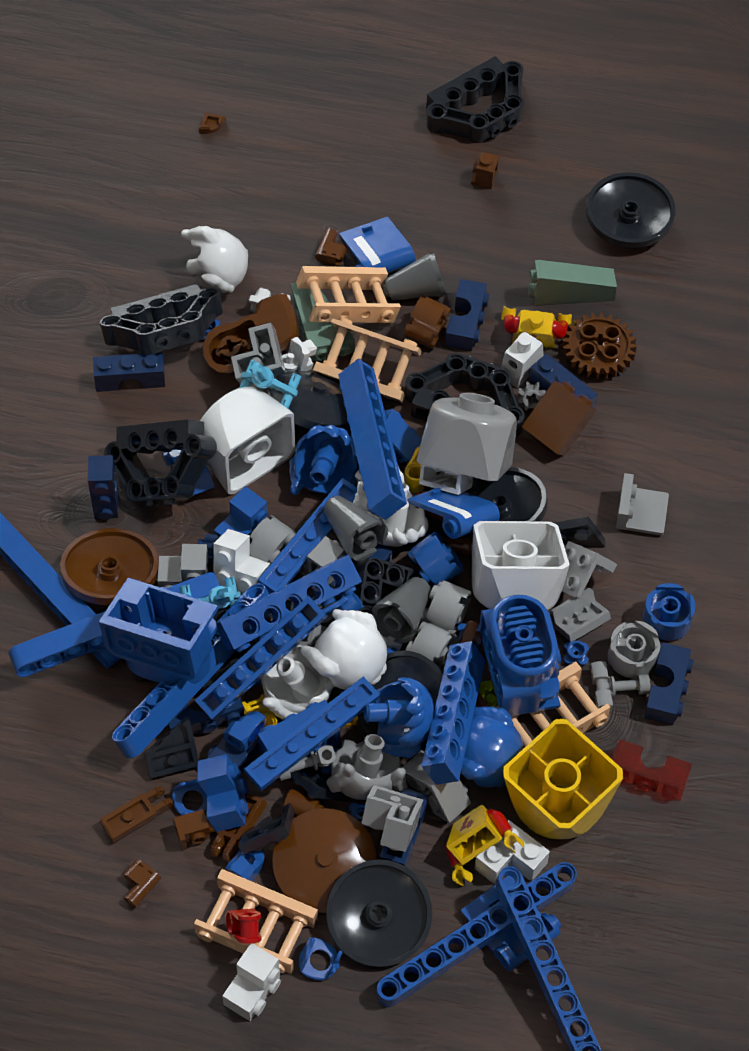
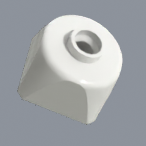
[200,386,295,494]
[472,521,570,610]

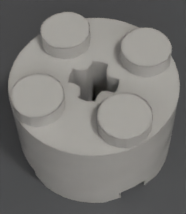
[249,515,296,564]
[421,580,472,634]
[608,621,660,680]
[406,622,459,672]

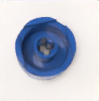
[408,531,464,586]
[643,583,695,641]

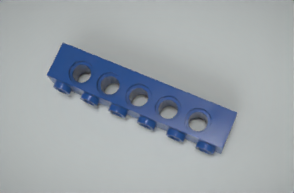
[216,555,362,652]
[195,596,328,720]
[422,641,485,785]

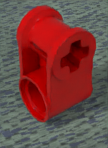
[226,908,262,944]

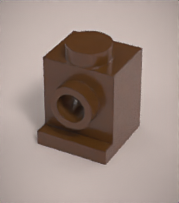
[471,152,499,189]
[174,809,215,851]

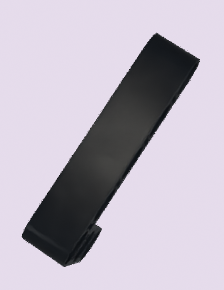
[353,558,423,614]

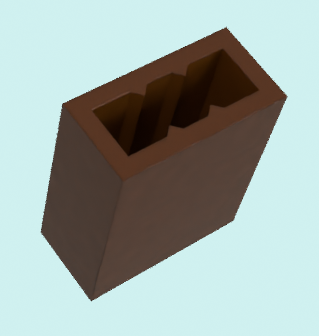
[522,381,597,456]

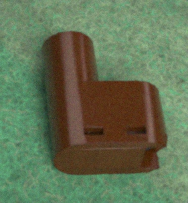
[315,228,347,266]
[123,859,161,908]

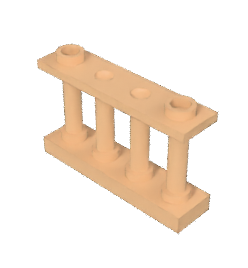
[296,266,401,323]
[313,317,421,404]
[496,662,611,747]
[194,869,318,974]

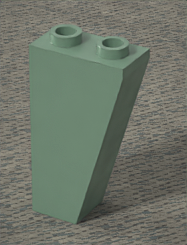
[528,260,617,306]
[291,282,355,361]

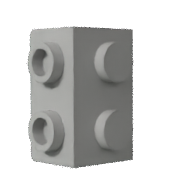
[551,588,611,642]

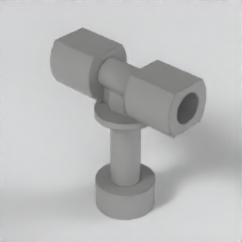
[590,661,650,713]
[279,745,336,781]

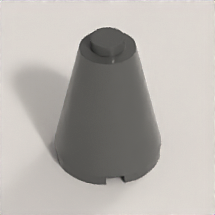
[382,252,447,301]
[324,496,388,561]
[371,577,431,643]

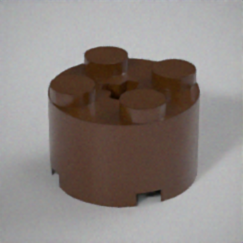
[403,295,451,350]

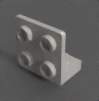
[616,473,669,535]
[562,541,617,599]

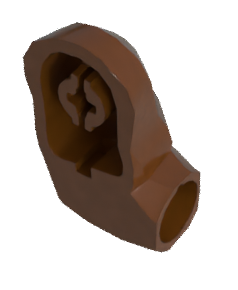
[203,294,299,374]

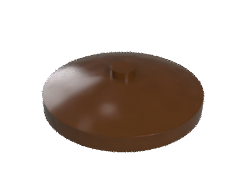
[60,528,159,605]
[272,808,377,914]

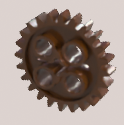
[562,313,637,380]

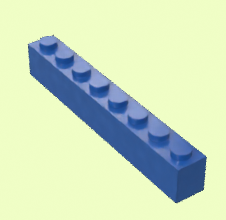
[338,358,407,520]

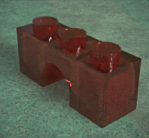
[612,739,692,801]

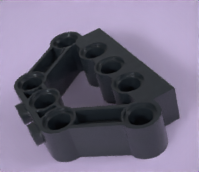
[426,56,524,143]
[100,284,223,355]
[405,353,525,437]
[104,419,217,507]

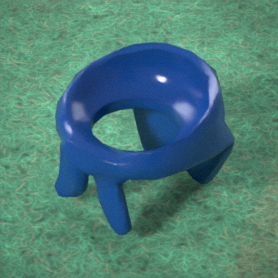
[172,779,207,815]
[298,937,342,981]

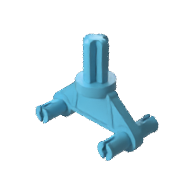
[239,360,302,409]
[179,577,241,609]

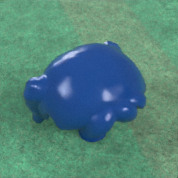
[289,425,359,495]
[364,677,434,758]
[460,706,523,788]

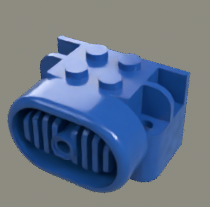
[99,578,219,686]
[479,595,561,716]

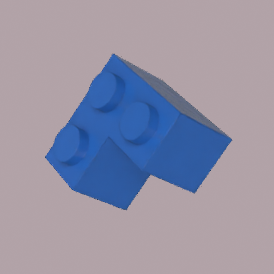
[350,409,422,463]
[214,486,268,544]
[197,754,249,832]

